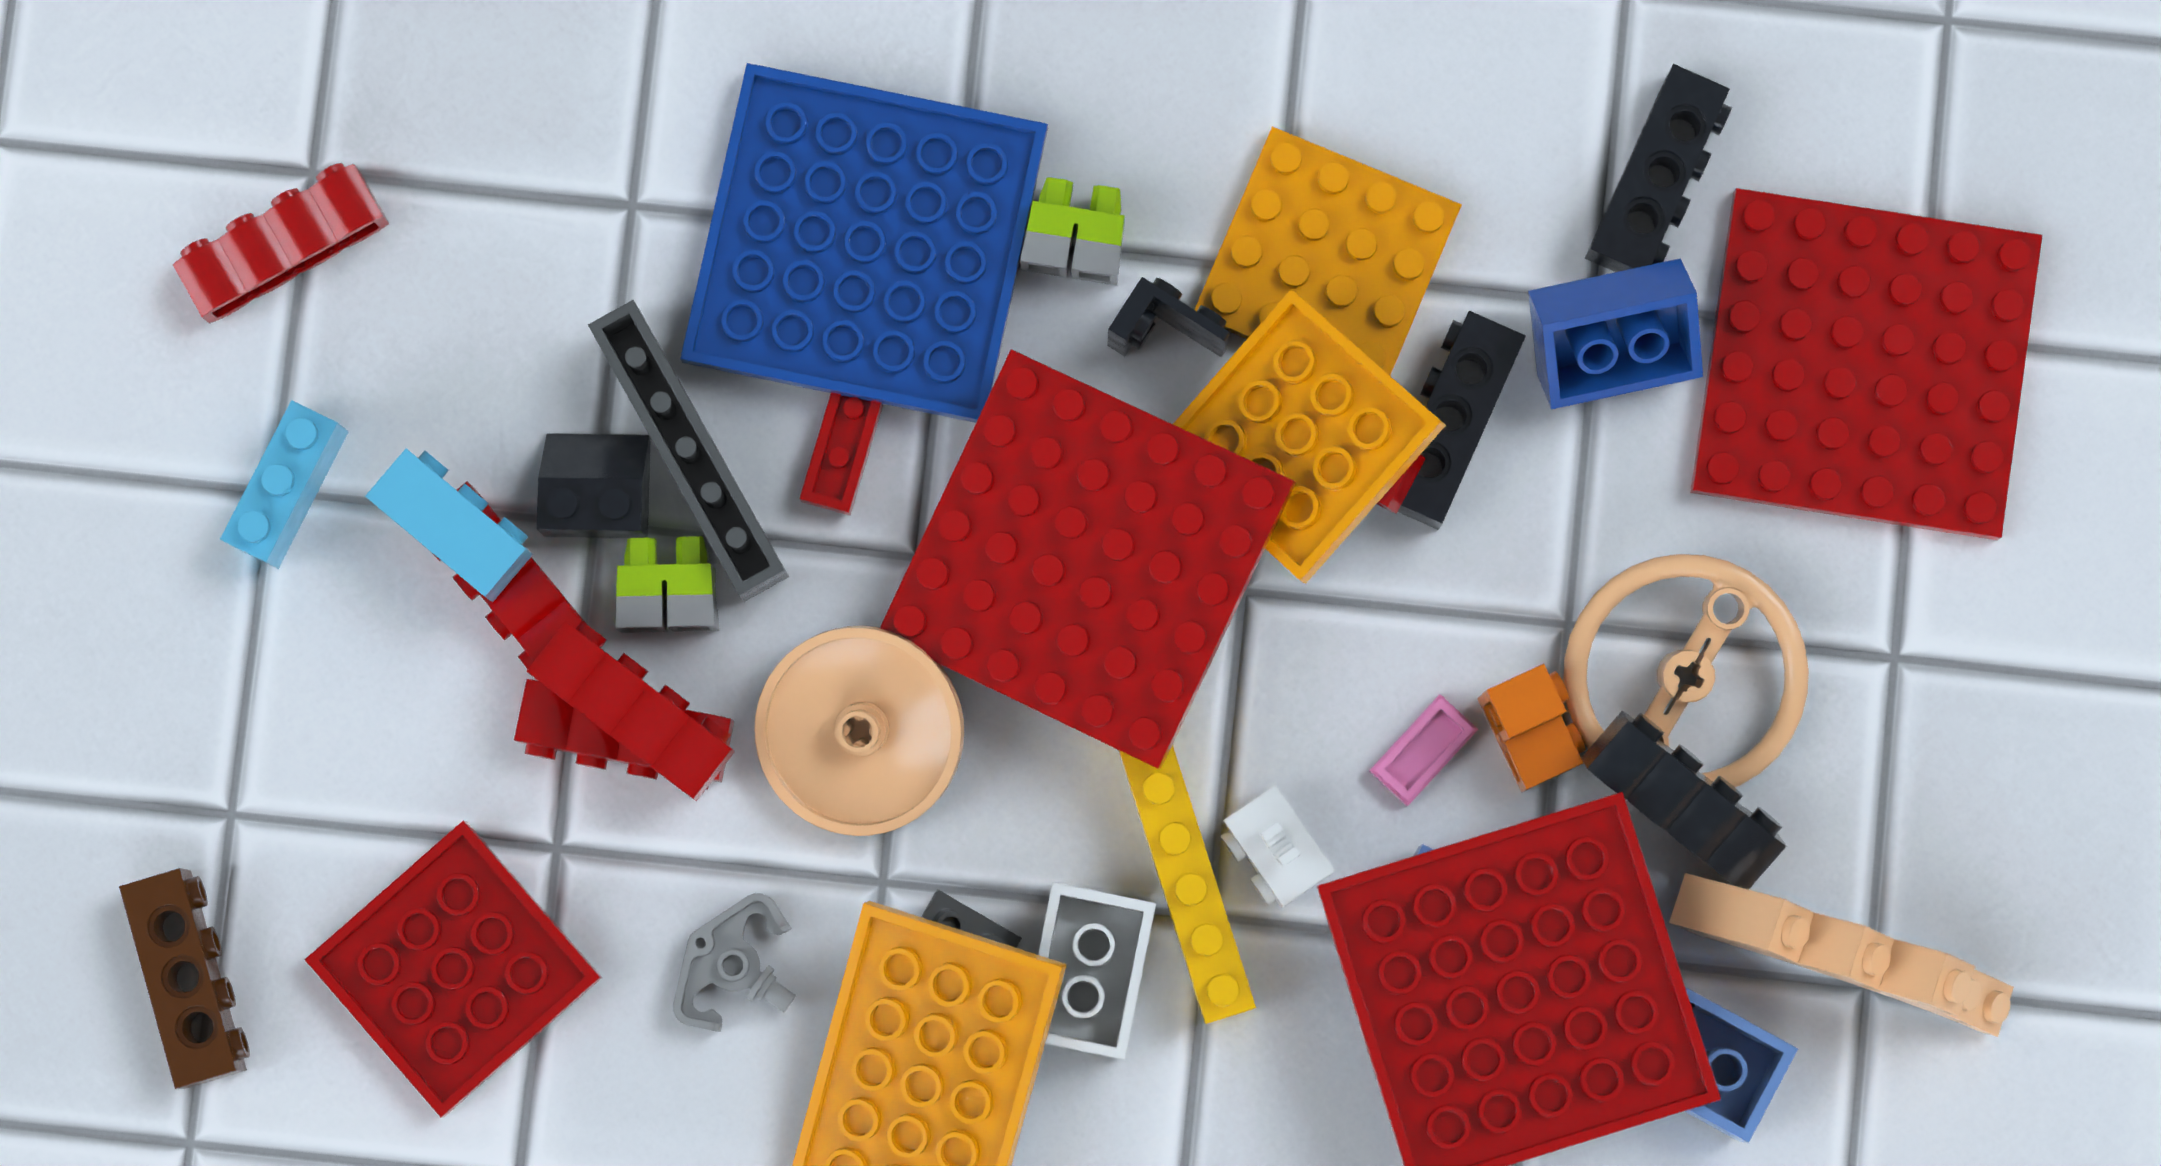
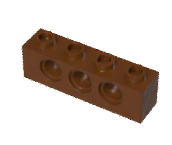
[119,868,250,1089]

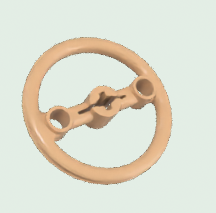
[1563,554,1809,787]

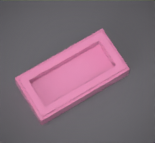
[1369,694,1478,806]

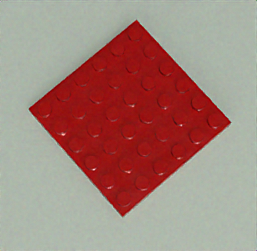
[1690,188,2042,540]
[879,349,1296,769]
[1316,792,1721,1166]

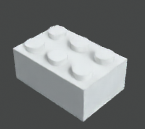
[1038,882,1156,1060]

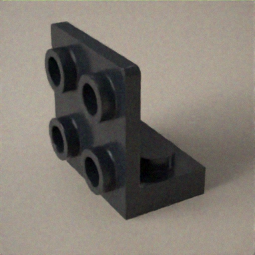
[1107,277,1231,357]

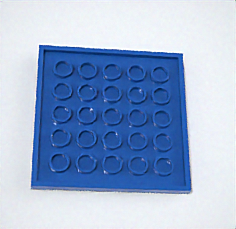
[680,63,1048,423]

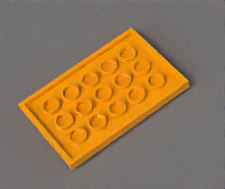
[792,901,1067,1166]

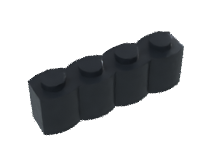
[1581,711,1787,890]

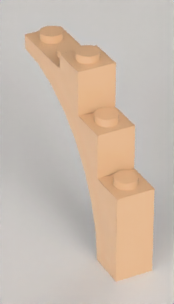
[1669,873,2014,1037]

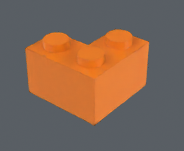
[1477,664,1586,793]

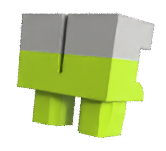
[1020,177,1125,285]
[615,536,719,633]

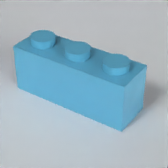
[220,400,349,569]
[365,449,533,602]

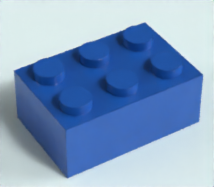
[1528,258,1703,410]

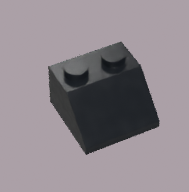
[537,433,651,538]

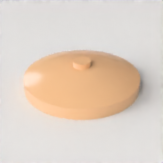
[754,626,964,836]

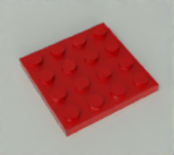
[304,820,603,1118]

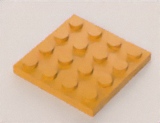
[1194,126,1462,375]
[1173,289,1446,584]

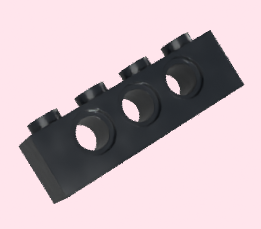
[1584,64,1732,272]
[1398,311,1526,530]

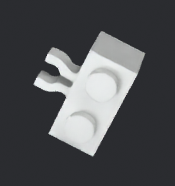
[1220,785,1335,908]

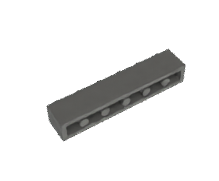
[588,300,789,602]

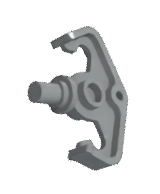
[673,893,796,1032]

